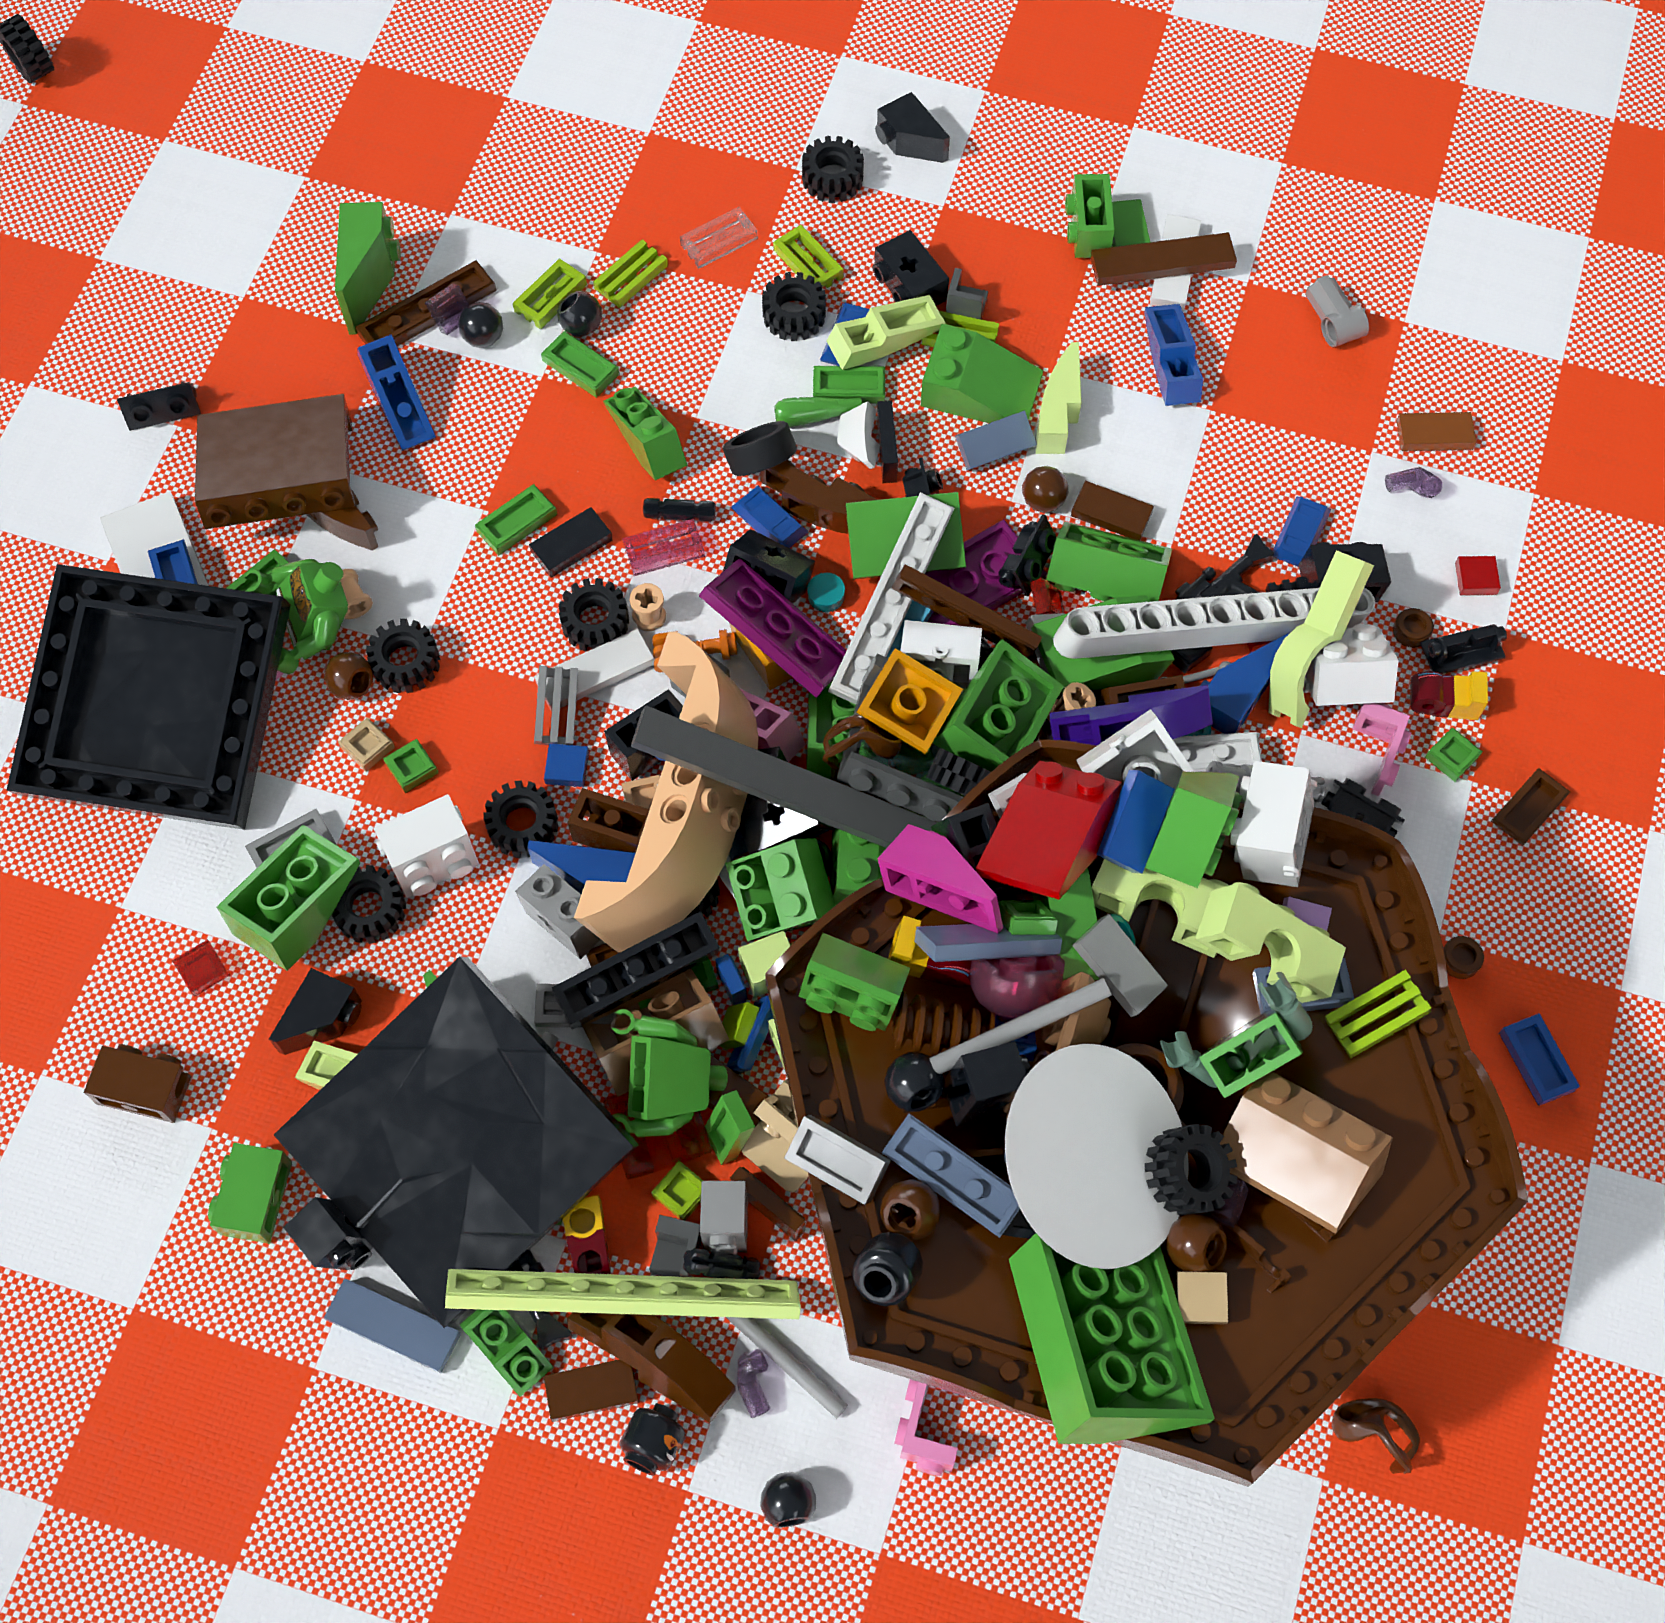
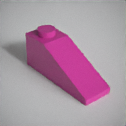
[877,824,1003,933]

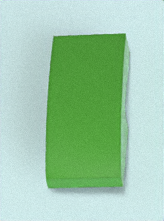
[460,1309,554,1397]

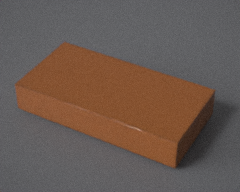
[1396,412,1476,451]

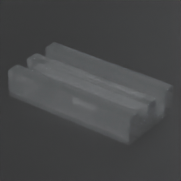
[680,207,758,269]

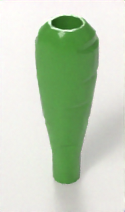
[774,397,862,427]

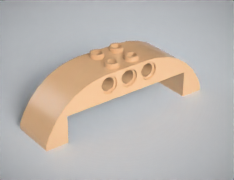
[574,632,759,952]

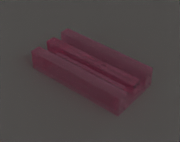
[622,519,705,576]

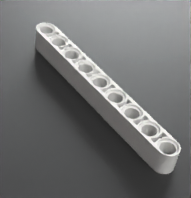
[1053,588,1375,659]

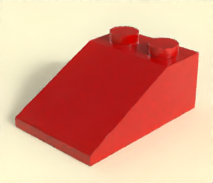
[976,761,1122,900]

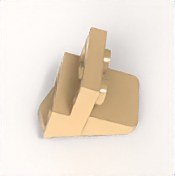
[741,1079,809,1193]

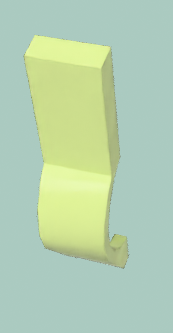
[1268,550,1374,728]

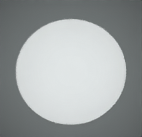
[1005,1044,1188,1269]

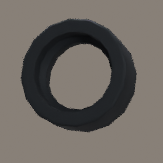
[723,421,797,476]

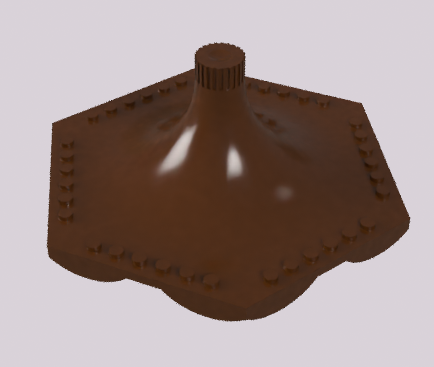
[765,740,1528,1487]

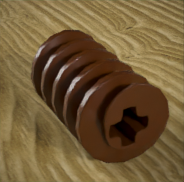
[892,990,995,1057]

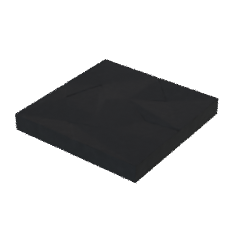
[7,564,291,830]
[274,956,639,1328]

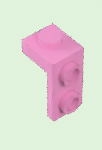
[1352,703,1412,796]
[894,1379,958,1476]

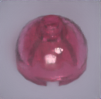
[970,954,1065,1023]

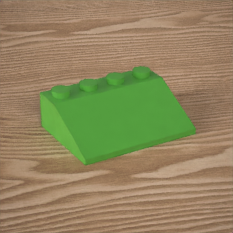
[1009,1233,1215,1444]

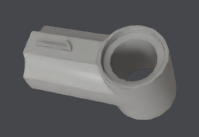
[1305,275,1369,347]

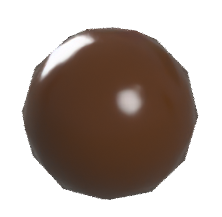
[1022,466,1069,513]
[324,652,373,700]
[880,1179,941,1241]
[1166,1213,1227,1272]

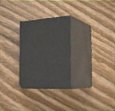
[946,268,988,320]
[649,1215,702,1277]

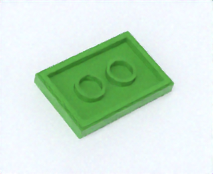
[845,492,966,580]

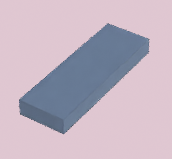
[914,924,1062,962]
[882,1113,1020,1238]
[324,1278,461,1374]

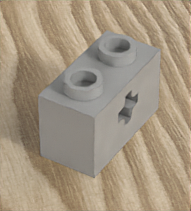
[515,864,601,959]
[700,1181,748,1255]

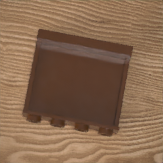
[195,394,355,529]

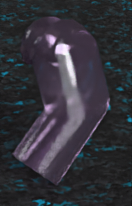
[1385,467,1443,498]
[737,1349,771,1418]

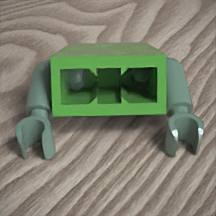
[1160,972,1313,1098]

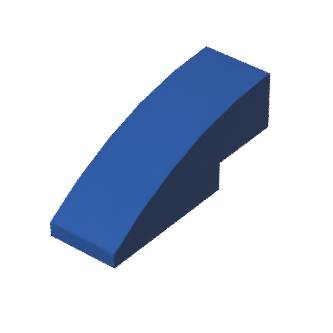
[1144,304,1203,406]

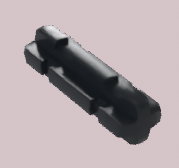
[643,498,716,522]
[683,1248,761,1279]

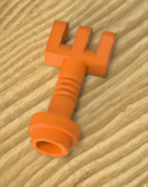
[652,629,738,672]

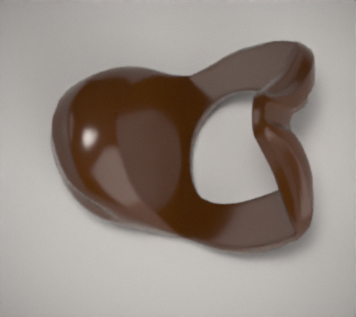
[823,714,903,771]
[1332,1398,1420,1474]

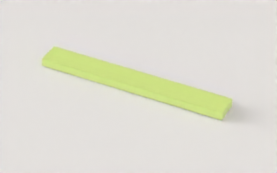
[445,1269,801,1319]

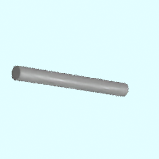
[930,978,1112,1074]
[726,1317,848,1419]

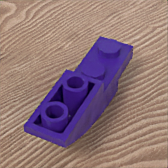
[1050,685,1213,746]

